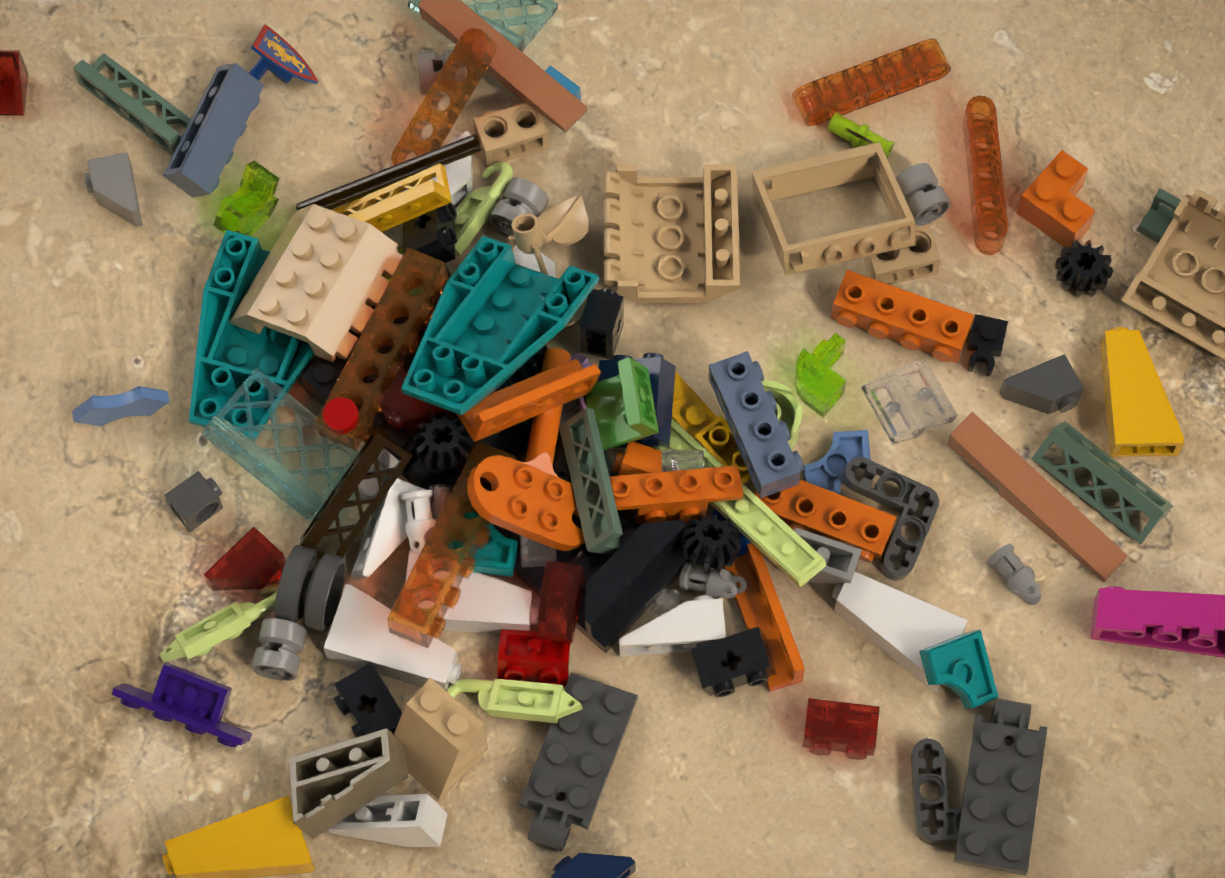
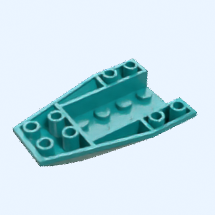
[189,230,315,442]
[401,236,599,415]

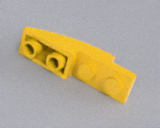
[672,371,751,484]

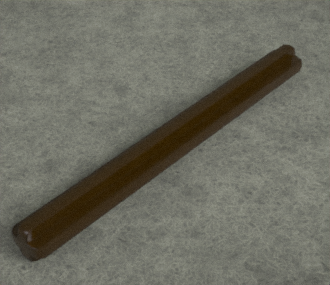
[296,134,482,210]

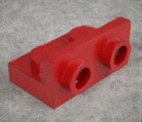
[497,629,571,688]

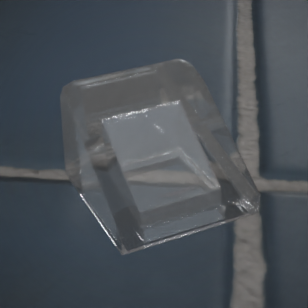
[662,449,704,472]
[520,535,557,567]

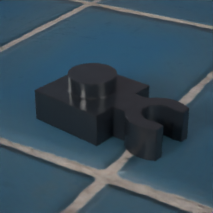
[967,314,1008,376]

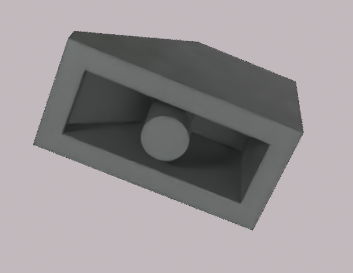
[1000,354,1084,414]

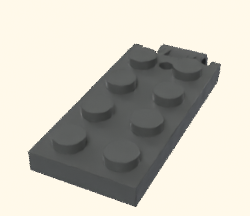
[520,673,638,851]
[954,698,1047,876]

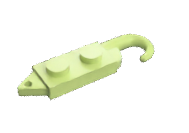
[436,161,513,268]
[159,584,279,662]
[447,678,583,723]

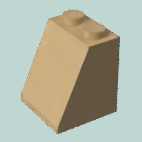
[394,678,488,800]

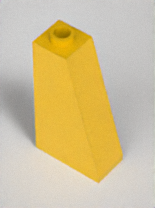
[1100,327,1185,457]
[162,795,315,878]

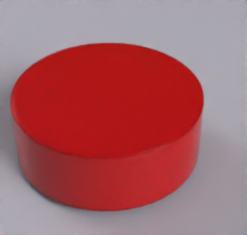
[323,397,360,434]

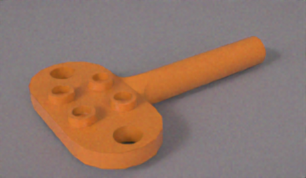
[467,348,585,551]

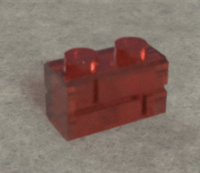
[802,698,880,760]

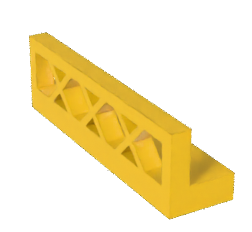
[332,163,452,232]

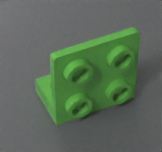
[585,357,659,451]

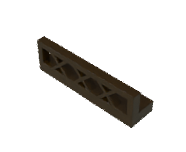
[300,425,413,559]

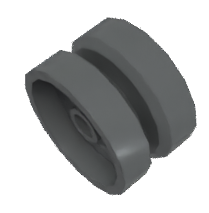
[275,545,347,632]

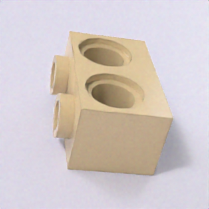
[474,101,550,167]
[863,224,941,285]

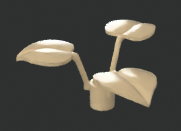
[445,194,589,326]

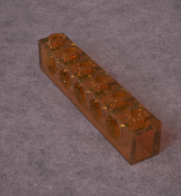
[315,247,449,451]
[387,441,516,648]

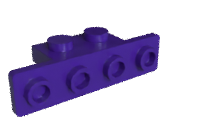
[112,663,252,747]

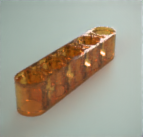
[391,28,497,166]
[792,38,951,126]
[963,95,1008,255]

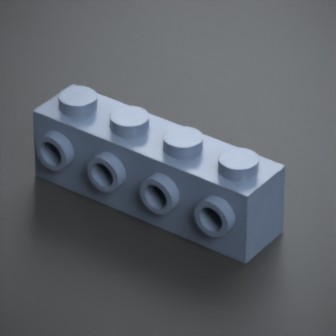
[163,63,264,197]
[708,351,804,499]

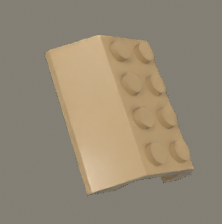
[603,164,740,303]
[1121,189,1225,360]
[229,204,405,362]

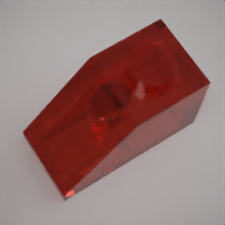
[380,369,458,431]
[204,526,286,591]
[537,560,585,644]

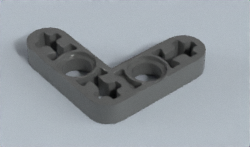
[842,457,939,581]
[911,738,961,844]

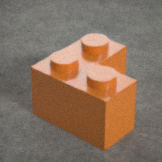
[1017,150,1095,248]

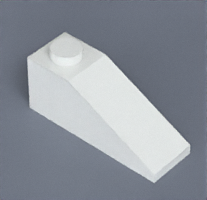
[350,478,426,581]
[619,595,726,657]
[327,794,448,847]

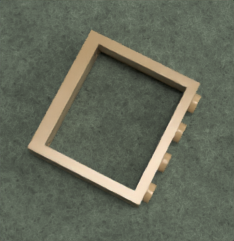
[752,142,915,275]

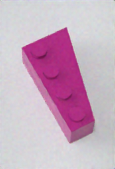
[1091,586,1225,658]

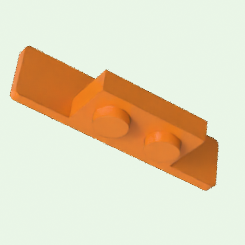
[609,465,743,525]

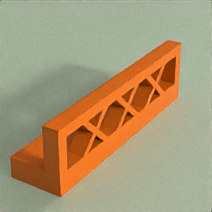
[457,358,601,442]
[723,543,805,692]

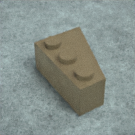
[289,728,408,839]

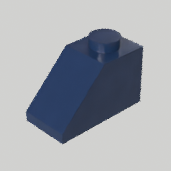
[551,853,636,878]

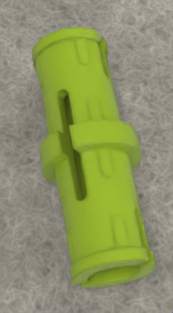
[827,112,895,158]

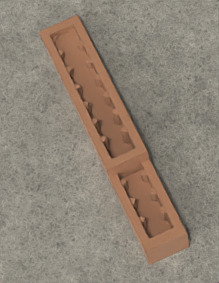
[418,0,588,133]
[947,411,1128,582]

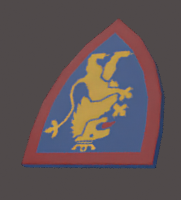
[249,24,319,84]

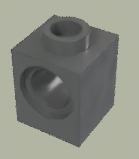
[165,471,223,532]

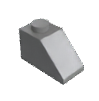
[84,152,143,226]
[782,527,862,584]

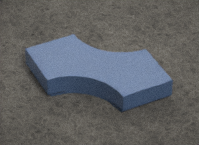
[72,386,170,426]
[802,430,871,495]

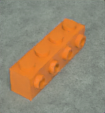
[831,270,975,363]
[755,480,897,563]

